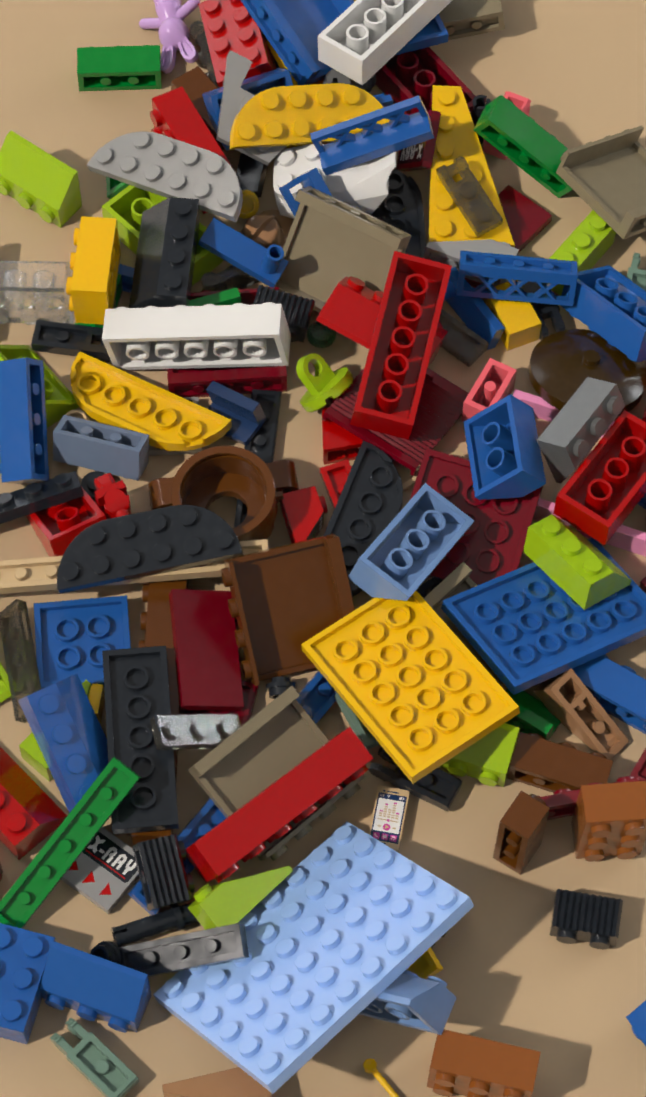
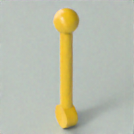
[363,1058,400,1097]

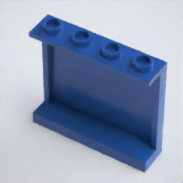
[241,0,354,85]

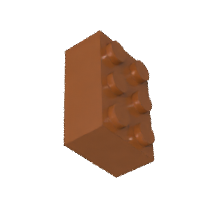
[571,781,646,862]
[427,1029,541,1097]

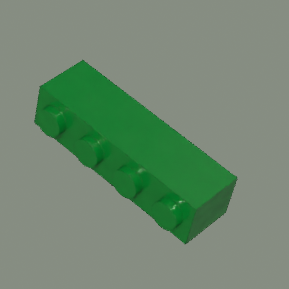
[473,95,573,198]

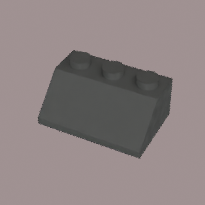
[537,377,626,484]

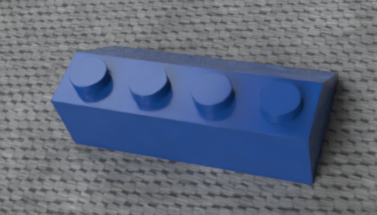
[560,265,646,362]
[18,674,108,813]

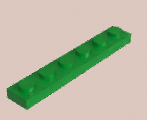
[0,757,141,929]

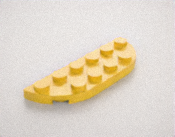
[230,83,390,149]
[70,351,232,451]

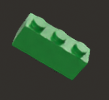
[77,45,162,91]

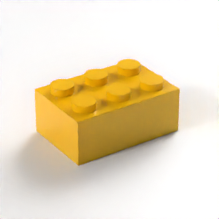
[66,216,121,325]

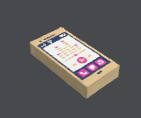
[369,785,410,853]

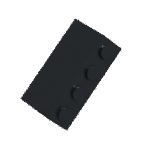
[129,197,200,308]

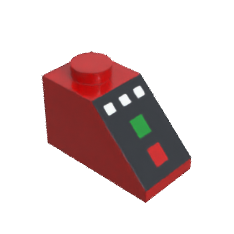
[280,486,328,544]

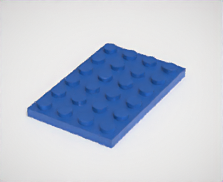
[441,538,646,695]

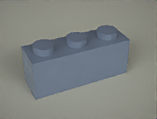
[53,415,149,481]

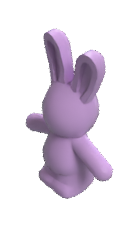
[139,0,200,74]

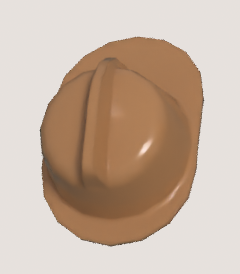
[240,210,294,248]

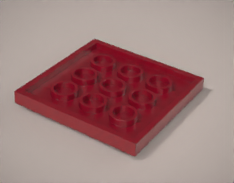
[410,448,543,585]

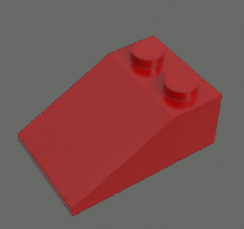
[26,486,107,557]

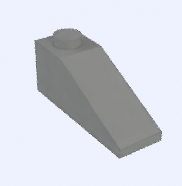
[423,239,519,286]

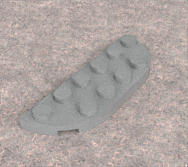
[87,131,243,222]

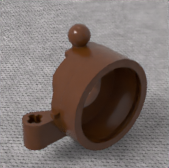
[148,446,299,541]

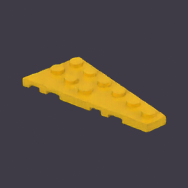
[428,85,515,248]

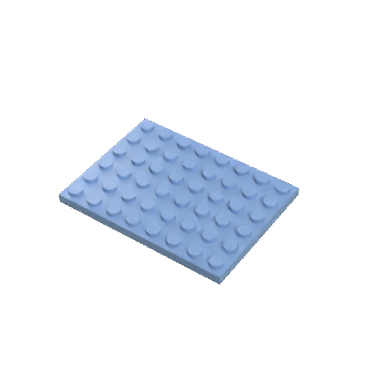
[153,821,474,1094]

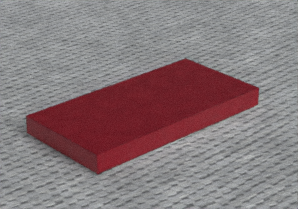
[465,185,552,288]
[169,589,244,711]

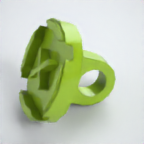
[296,353,354,412]

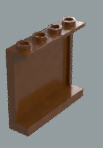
[221,534,355,686]

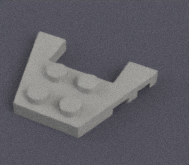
[216,50,287,165]

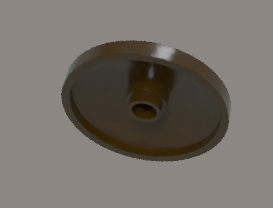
[528,329,646,416]

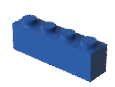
[0,357,49,484]
[572,654,646,734]

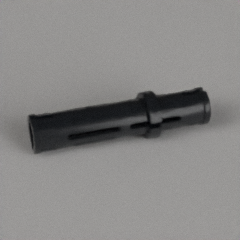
[111,902,198,947]

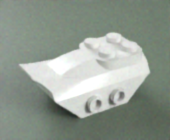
[273,143,397,219]

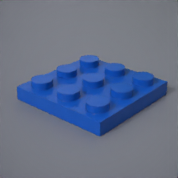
[34,595,131,691]

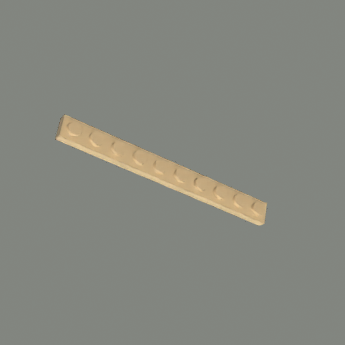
[0,539,269,594]

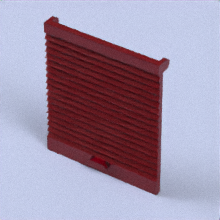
[322,368,469,476]

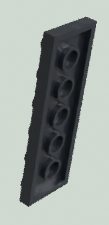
[102,646,179,834]

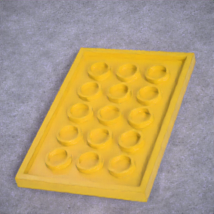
[301,591,520,784]

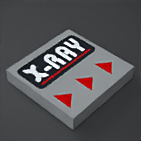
[61,827,139,915]

